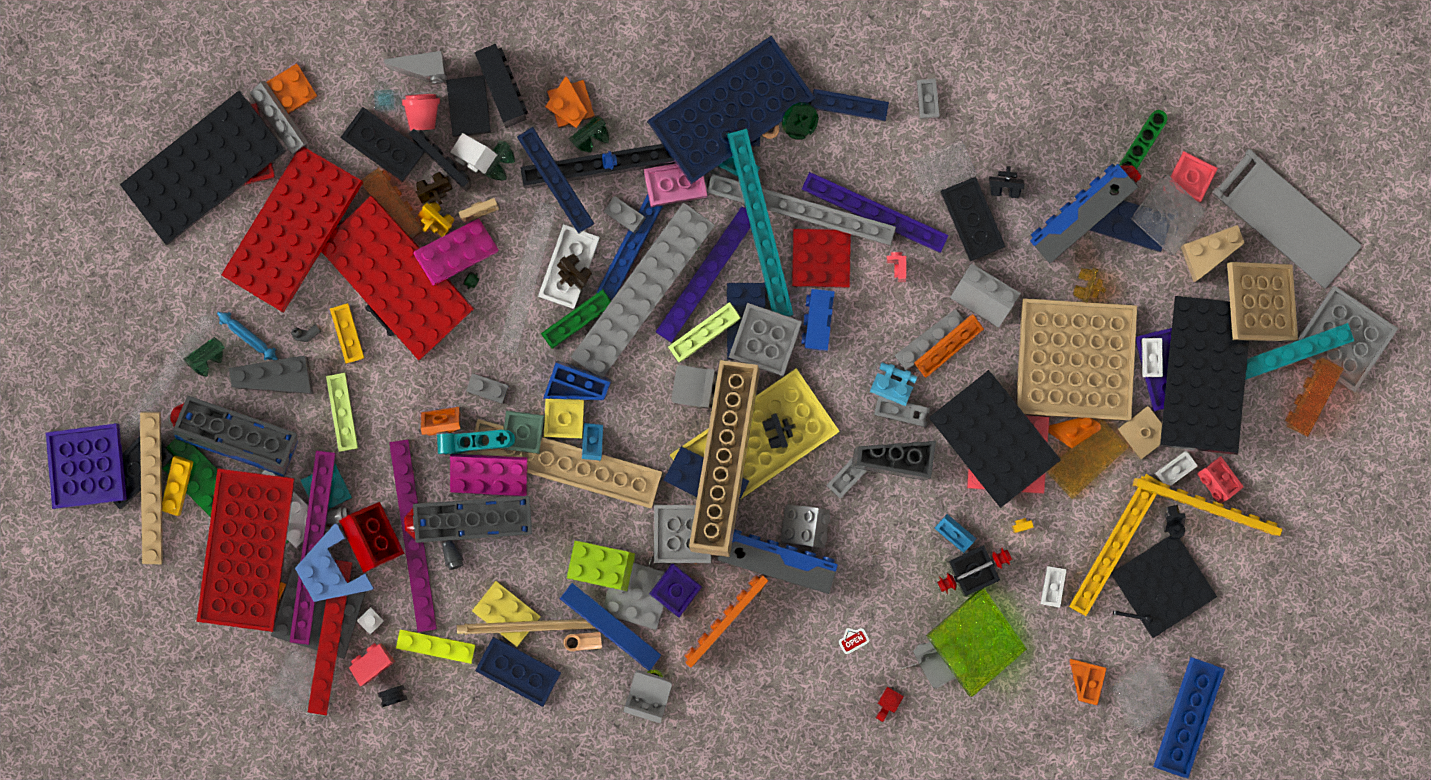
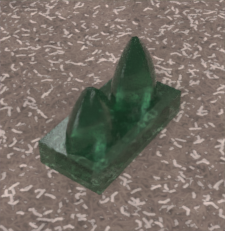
[569,115,609,152]
[478,140,515,181]
[183,337,225,377]

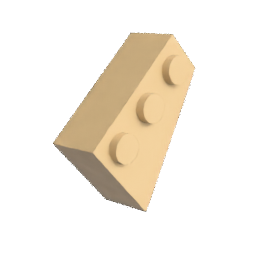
[1181,225,1244,282]

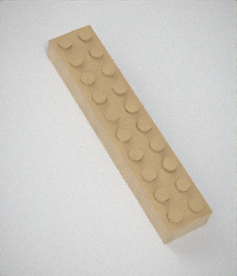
[689,360,760,557]

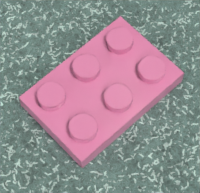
[643,164,707,207]

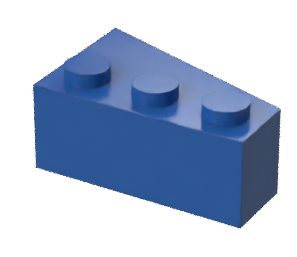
[801,289,835,351]
[543,361,612,400]

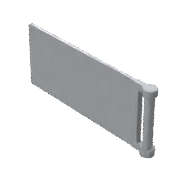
[1212,149,1361,288]

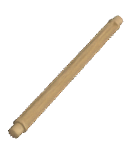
[457,619,595,635]

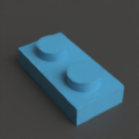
[582,423,603,461]
[934,514,977,553]

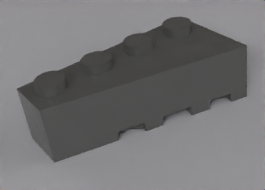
[229,355,314,394]
[851,441,936,481]

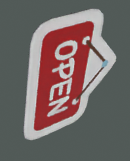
[839,628,869,654]

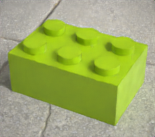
[567,541,635,591]

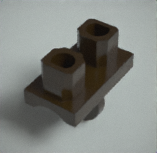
[415,172,453,205]
[557,254,592,290]

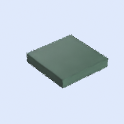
[501,411,544,454]

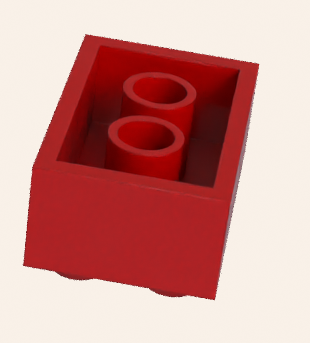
[339,502,405,573]

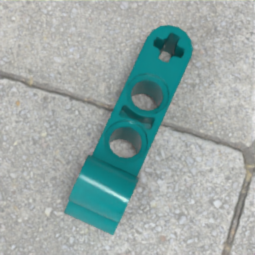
[437,430,515,455]

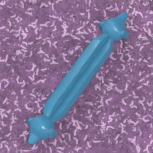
[217,311,278,360]

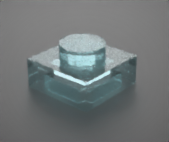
[374,90,395,111]

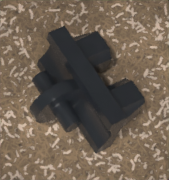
[989,166,1025,198]
[762,413,796,449]
[1163,505,1186,539]

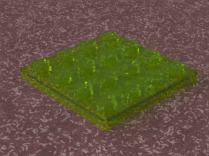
[926,588,1027,697]

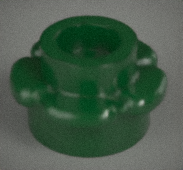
[463,271,480,289]

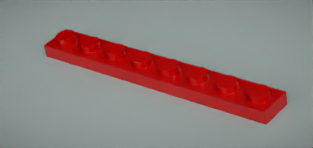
[307,559,353,716]

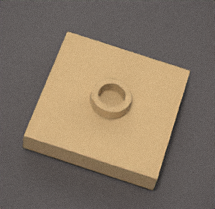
[459,198,499,223]
[1117,406,1162,460]

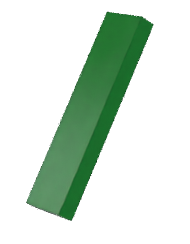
[541,289,612,349]

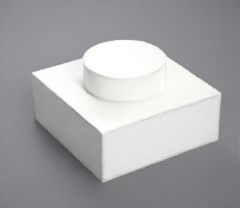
[357,607,384,635]

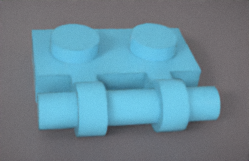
[870,362,918,406]

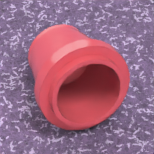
[402,94,440,130]

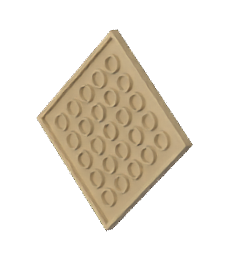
[1016,299,1137,421]

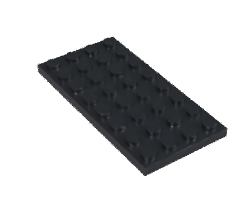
[120,91,286,245]
[1160,296,1249,455]

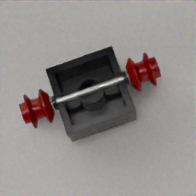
[937,545,1012,597]

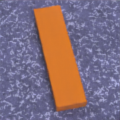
[914,314,984,378]

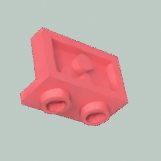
[887,252,906,282]
[1197,456,1244,503]

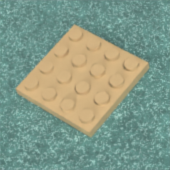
[1227,262,1298,341]

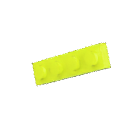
[396,629,476,664]

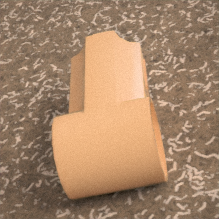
[563,632,602,651]

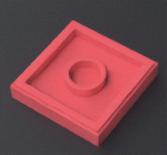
[1166,151,1218,203]

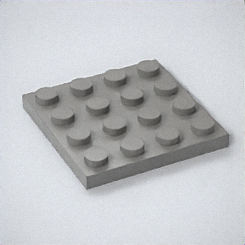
[1295,285,1398,392]

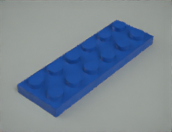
[1153,657,1225,779]

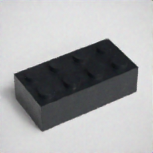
[475,44,528,128]

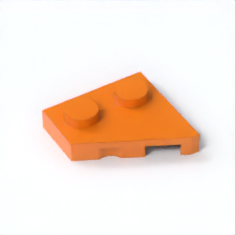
[545,77,587,129]
[1048,418,1101,448]
[1070,659,1107,706]

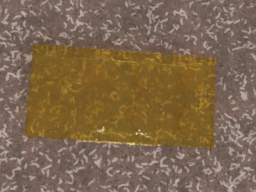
[1047,419,1128,499]

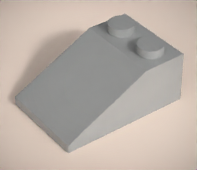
[384,51,447,84]

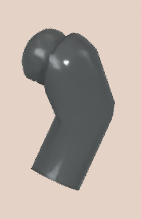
[291,325,321,342]

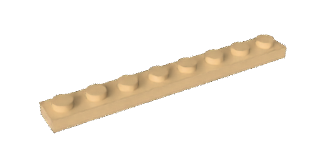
[140,411,163,564]

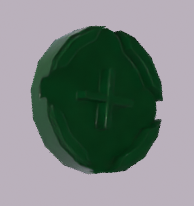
[782,102,819,140]

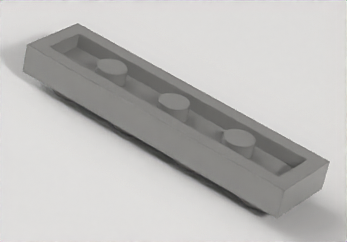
[249,81,308,155]
[894,309,964,370]

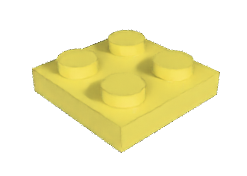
[544,399,584,439]

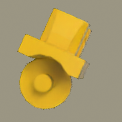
[418,202,454,237]

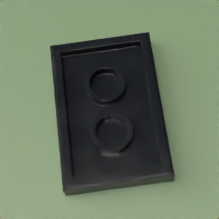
[446,75,491,137]

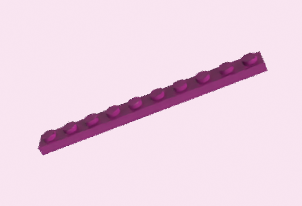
[389,439,437,632]
[290,451,336,645]

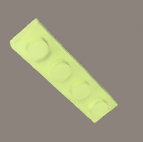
[668,302,742,363]
[326,373,359,452]

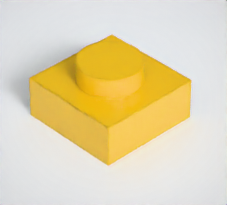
[1012,518,1034,533]

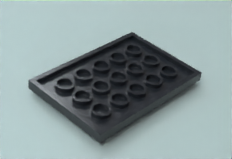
[929,370,1061,508]

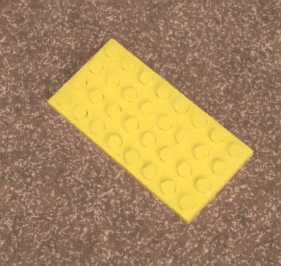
[670,368,840,500]

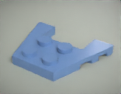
[295,523,374,602]

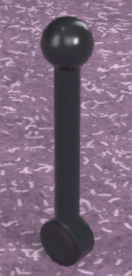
[366,305,394,336]
[1113,611,1152,622]

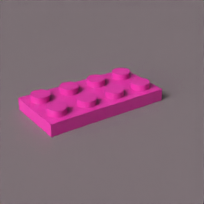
[413,218,499,286]
[450,454,528,496]

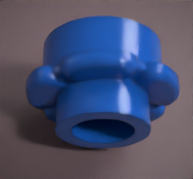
[602,151,617,170]

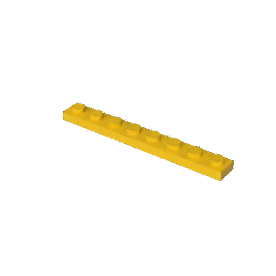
[1069,474,1160,616]
[1132,476,1282,536]

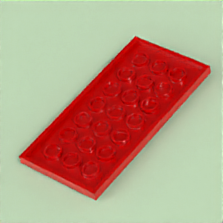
[221,147,364,313]
[321,195,475,360]
[196,469,295,632]

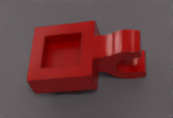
[876,687,904,722]

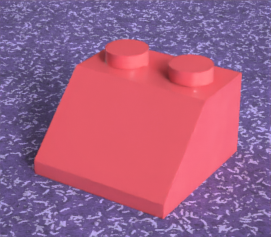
[349,643,395,686]

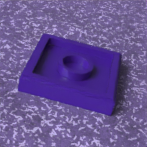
[649,564,702,618]

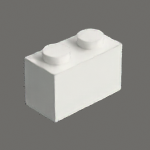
[450,133,497,174]

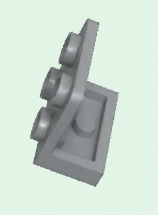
[671,365,718,409]
[781,504,830,548]
[913,632,967,689]
[623,670,672,723]

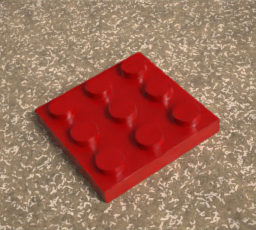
[792,229,851,288]

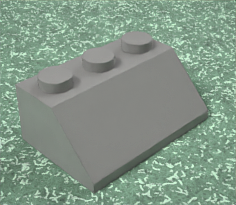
[950,263,1021,328]

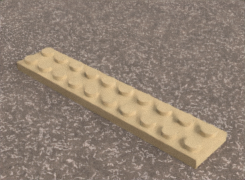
[467,419,662,509]

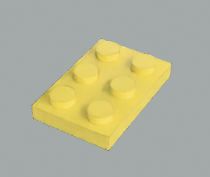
[472,581,541,647]

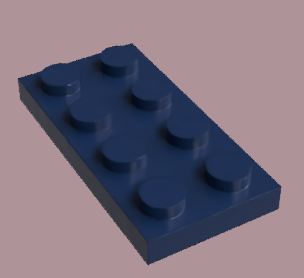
[1089,200,1172,252]
[727,283,765,360]
[663,446,749,501]
[475,637,561,707]

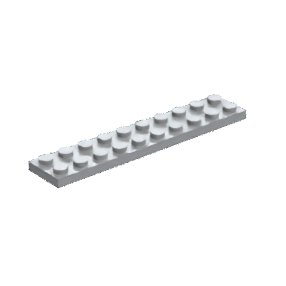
[571,202,715,377]

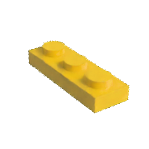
[330,303,365,364]
[162,456,193,516]

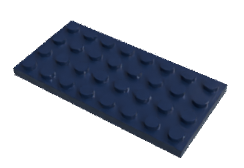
[647,36,815,184]

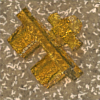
[1072,268,1106,302]

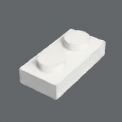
[1142,338,1163,377]
[1154,451,1197,486]
[1040,566,1066,608]

